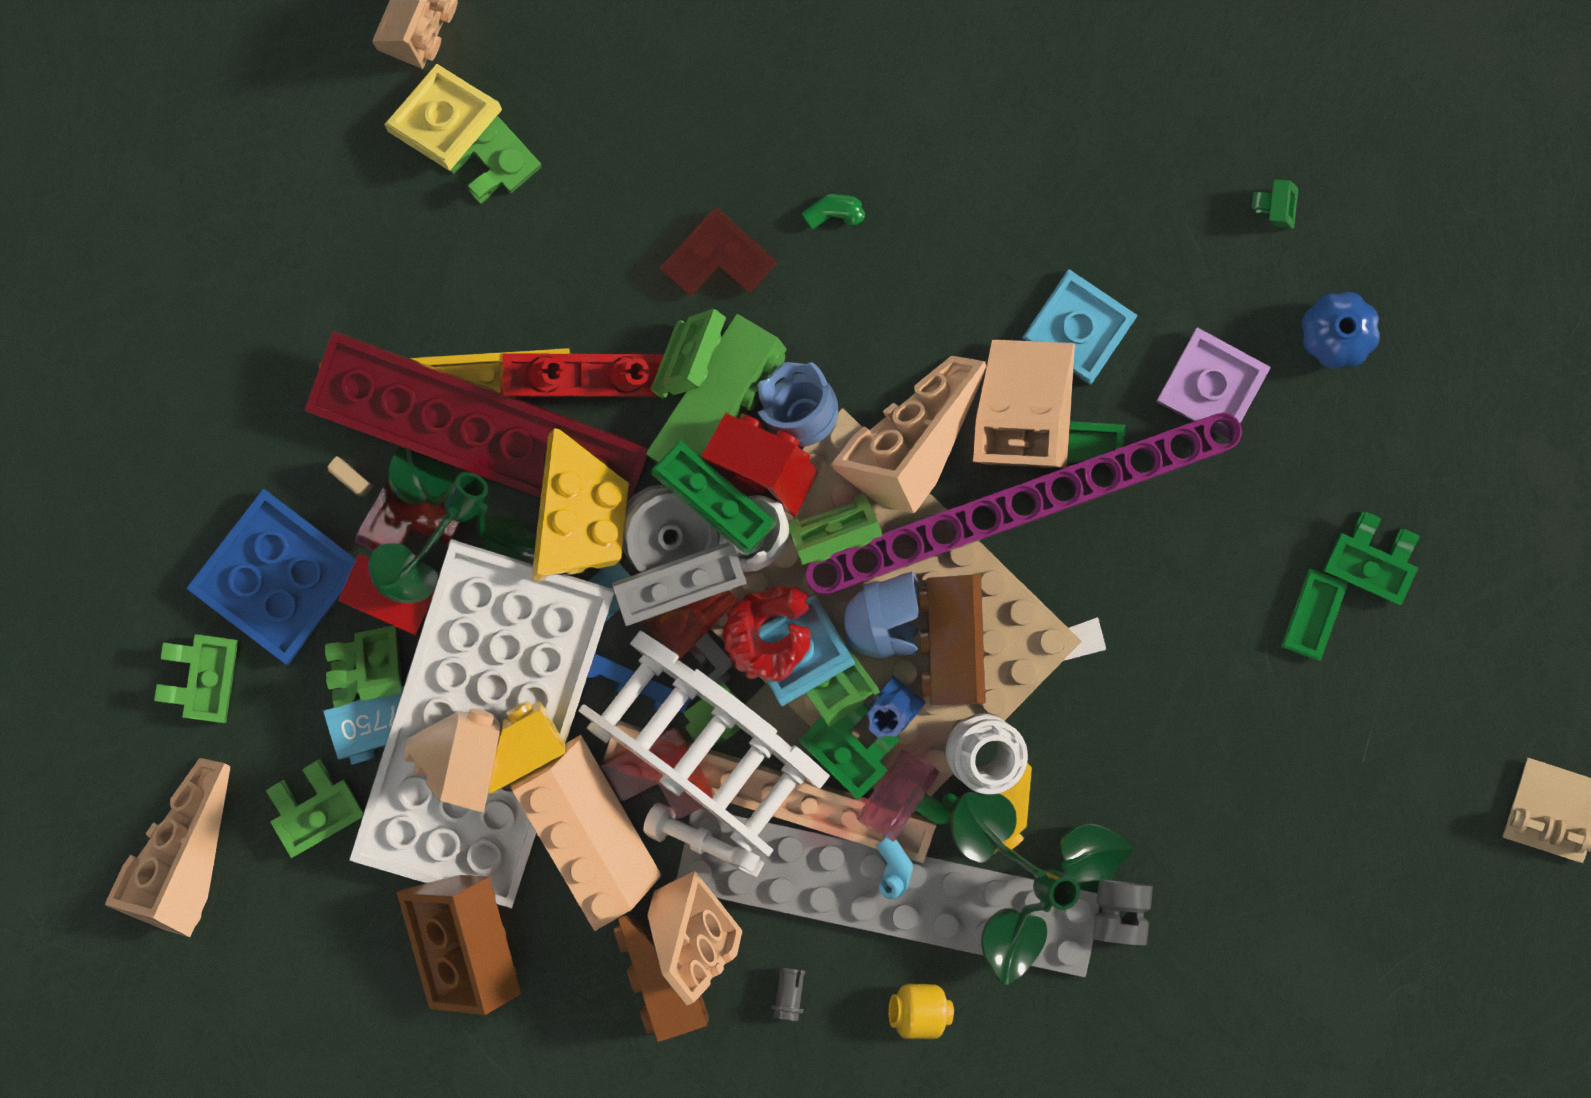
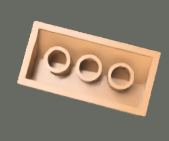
[510,735,662,931]

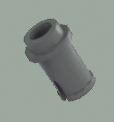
[771,967,805,1021]

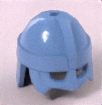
[758,362,838,447]
[844,571,920,658]

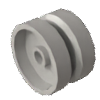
[622,485,718,572]

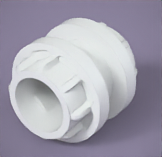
[946,714,1028,794]

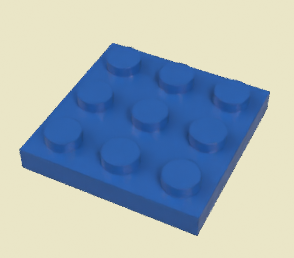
[186,489,356,665]

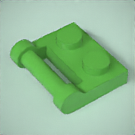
[788,493,883,565]

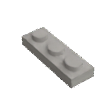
[611,541,747,626]

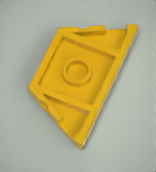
[531,428,629,582]

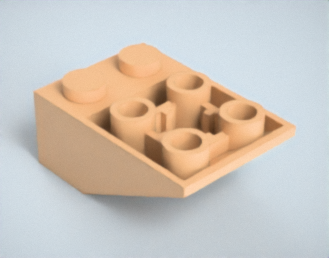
[372,0,458,69]
[973,340,1075,469]

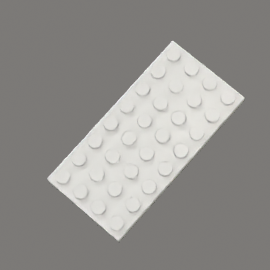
[350,539,614,908]

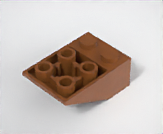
[614,912,709,1042]

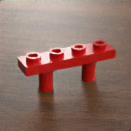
[499,353,664,397]

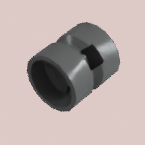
[1092,880,1153,945]

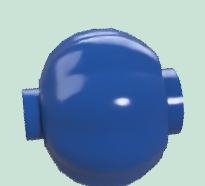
[1301,291,1380,369]

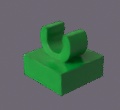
[1252,179,1299,229]

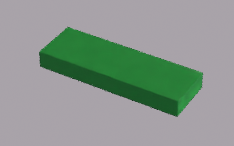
[651,440,776,556]

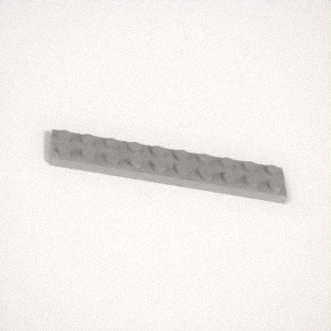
[677,806,1100,977]

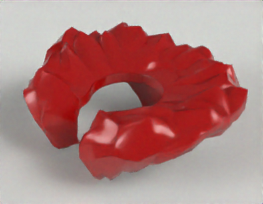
[723,584,811,682]

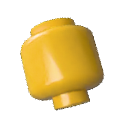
[889,984,954,1040]

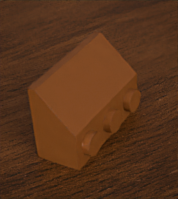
[918,574,986,705]
[397,875,521,1015]

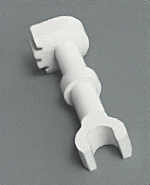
[643,802,764,878]

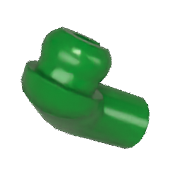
[801,193,865,230]
[907,789,959,824]

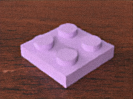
[1156,327,1271,441]

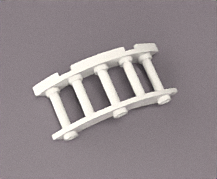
[578,630,830,857]

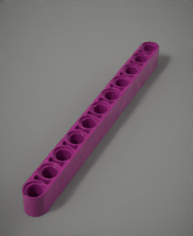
[806,412,1242,596]

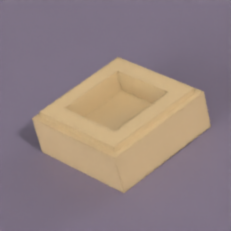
[327,456,374,497]

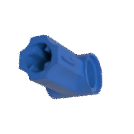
[867,675,926,738]

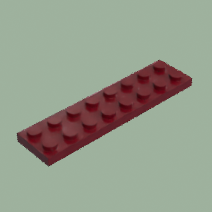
[304,331,650,502]

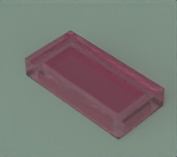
[856,749,940,842]

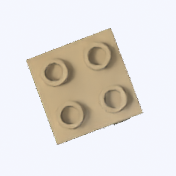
[1503,758,1591,863]

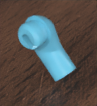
[875,834,913,899]

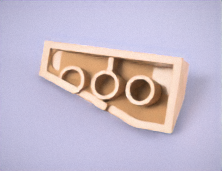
[831,356,987,513]
[402,709,500,813]
[105,758,230,937]
[647,871,742,1006]

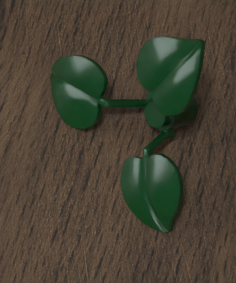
[368,446,537,603]
[951,792,1134,986]

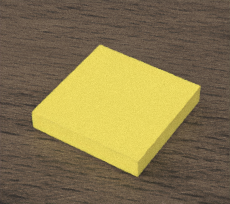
[384,64,502,171]

